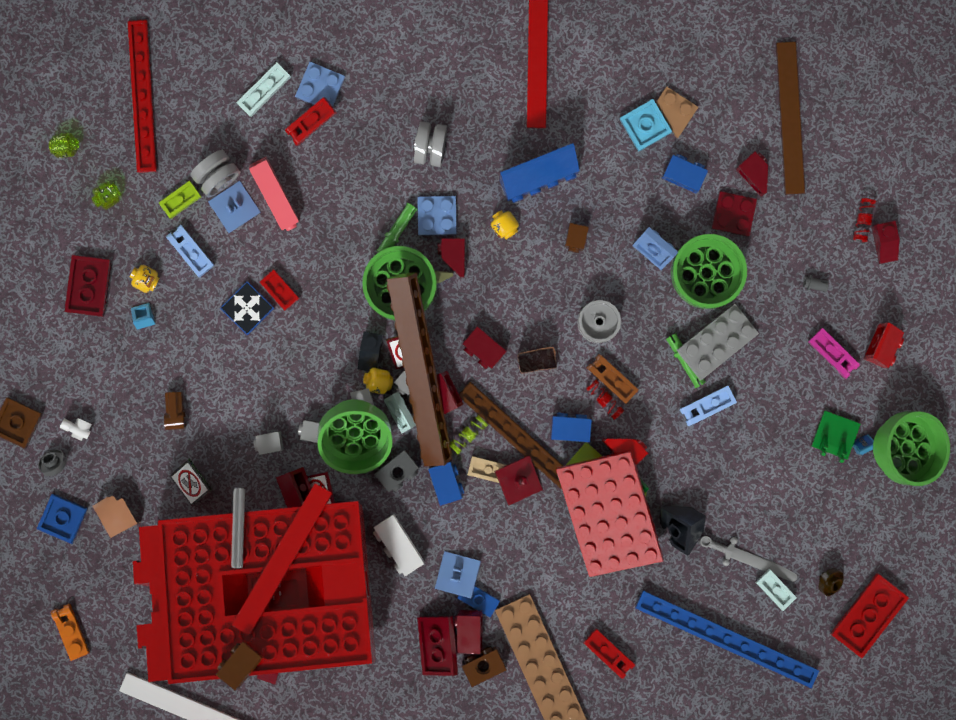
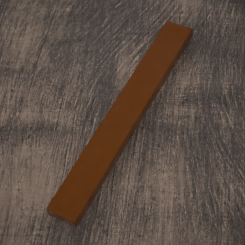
[776,42,805,195]
[459,382,563,490]

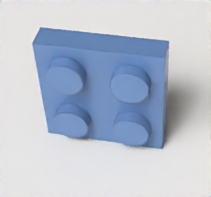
[295,62,345,107]
[418,196,456,235]
[632,227,678,270]

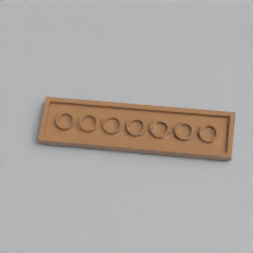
[495,594,587,720]

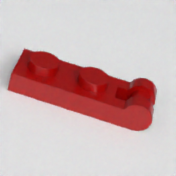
[285,97,337,146]
[583,629,636,679]

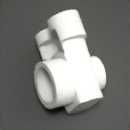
[60,418,92,441]

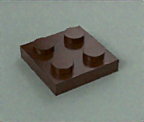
[0,397,43,448]

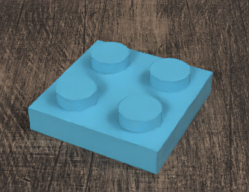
[620,99,672,152]

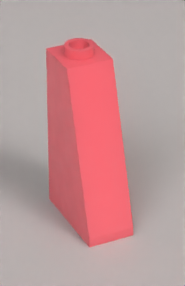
[249,157,299,231]

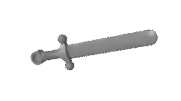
[699,536,797,582]

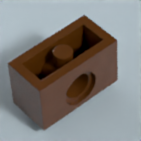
[462,646,507,687]

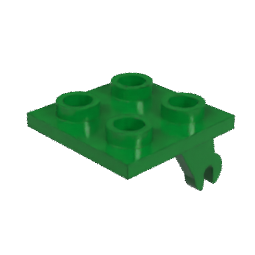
[811,411,861,463]

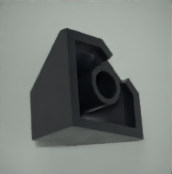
[660,506,706,556]

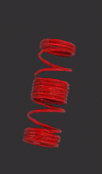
[853,198,876,242]
[586,379,624,420]

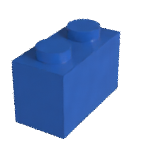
[662,154,708,194]
[551,413,592,442]
[428,461,464,506]

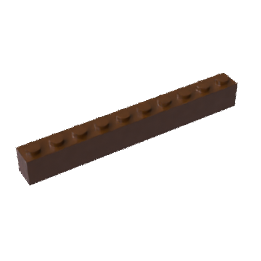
[387,272,453,466]

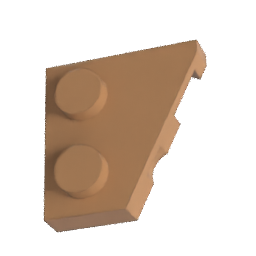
[656,87,698,138]

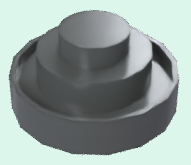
[38,449,67,476]

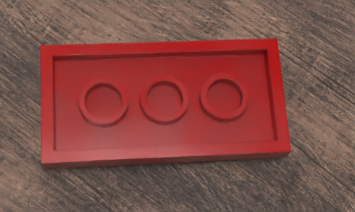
[830,573,909,659]

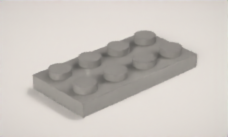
[677,304,759,380]

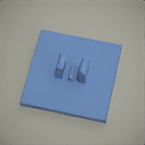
[208,181,261,233]
[435,551,481,599]

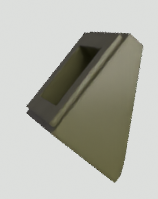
[435,271,453,285]

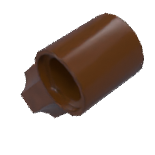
[164,392,186,430]

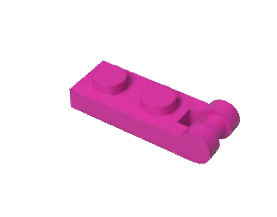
[808,328,860,379]

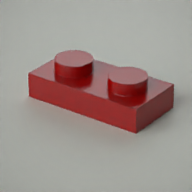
[260,270,300,311]

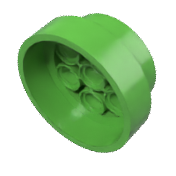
[671,234,747,309]
[362,246,437,320]
[318,399,392,474]
[873,411,950,486]

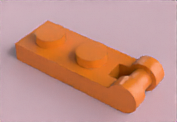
[51,604,90,661]

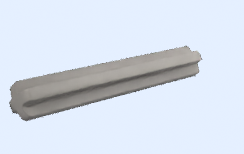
[231,488,245,568]

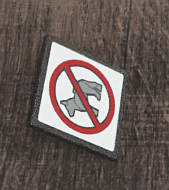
[170,458,212,506]

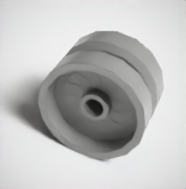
[414,121,447,168]
[190,150,241,197]
[577,300,621,344]

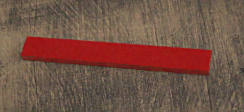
[527,0,548,129]
[127,20,157,173]
[232,483,333,635]

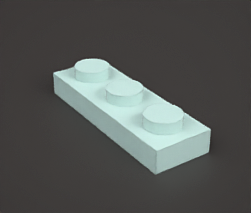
[236,63,291,117]

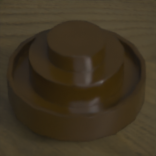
[818,568,844,596]

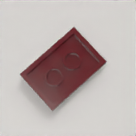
[64,255,112,317]
[417,616,458,676]

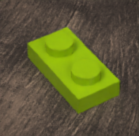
[159,181,202,219]

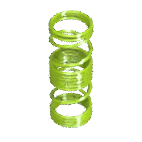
[450,415,488,454]

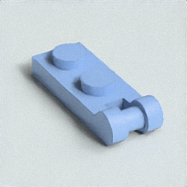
[166,224,215,278]
[680,386,737,426]

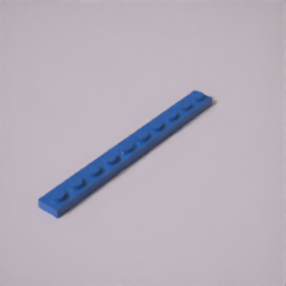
[635,590,819,688]

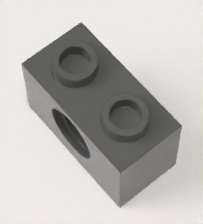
[374,450,420,492]

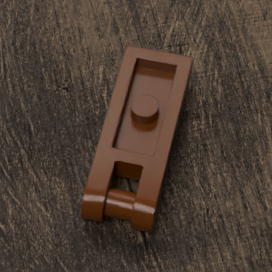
[586,354,639,404]

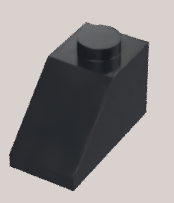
[358,331,384,372]

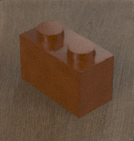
[216,642,264,691]

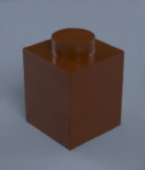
[564,223,589,253]

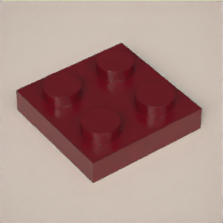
[711,191,757,237]

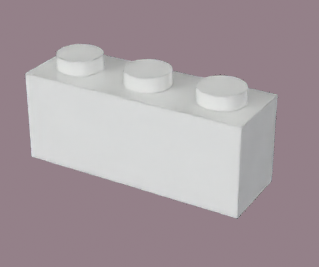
[373,514,425,576]

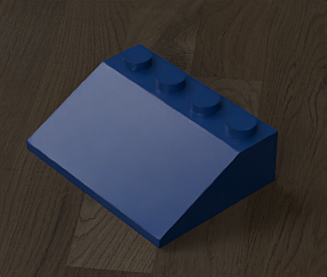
[499,143,580,203]

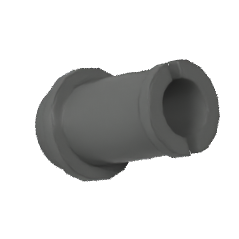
[803,275,829,292]

